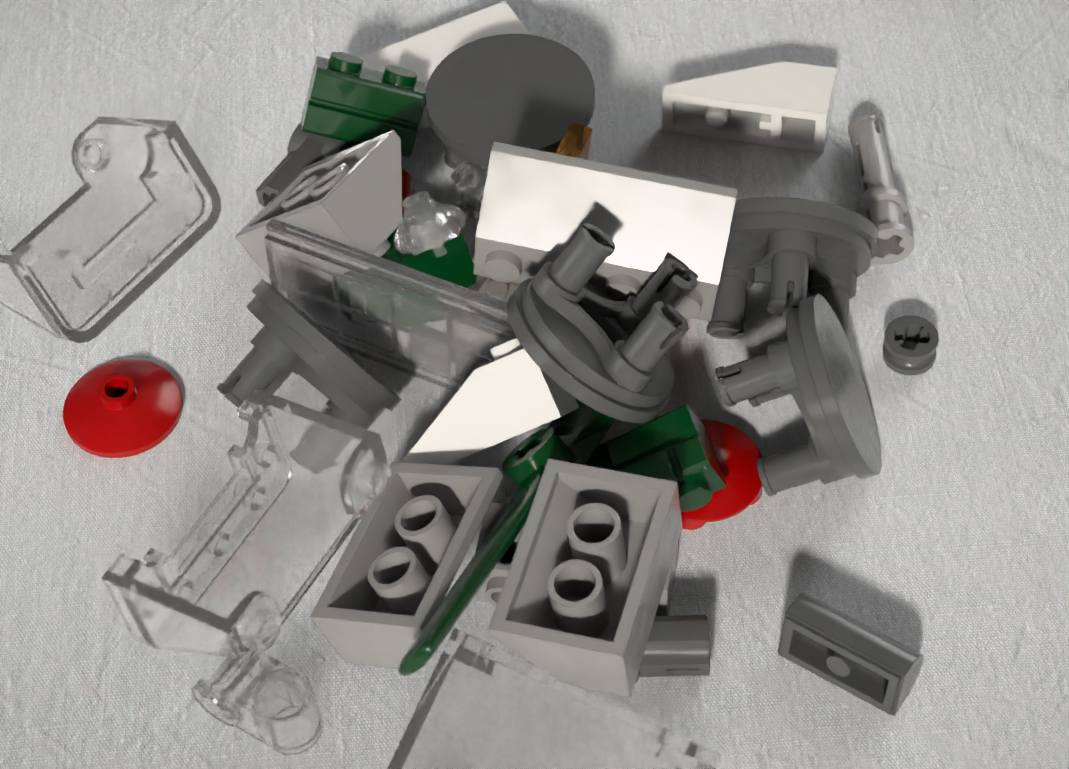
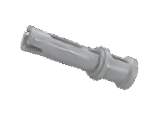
[848,114,914,265]

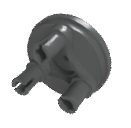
[426,34,595,170]
[706,197,879,339]
[507,223,697,424]
[217,279,402,474]
[715,294,882,496]

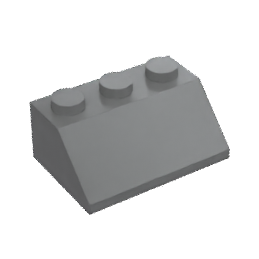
[235,130,403,289]
[488,459,683,697]
[310,462,503,669]

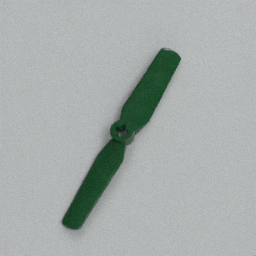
[398,398,615,676]

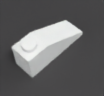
[662,61,837,153]
[402,338,579,465]

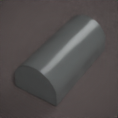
[778,593,924,716]

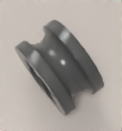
[882,315,939,375]

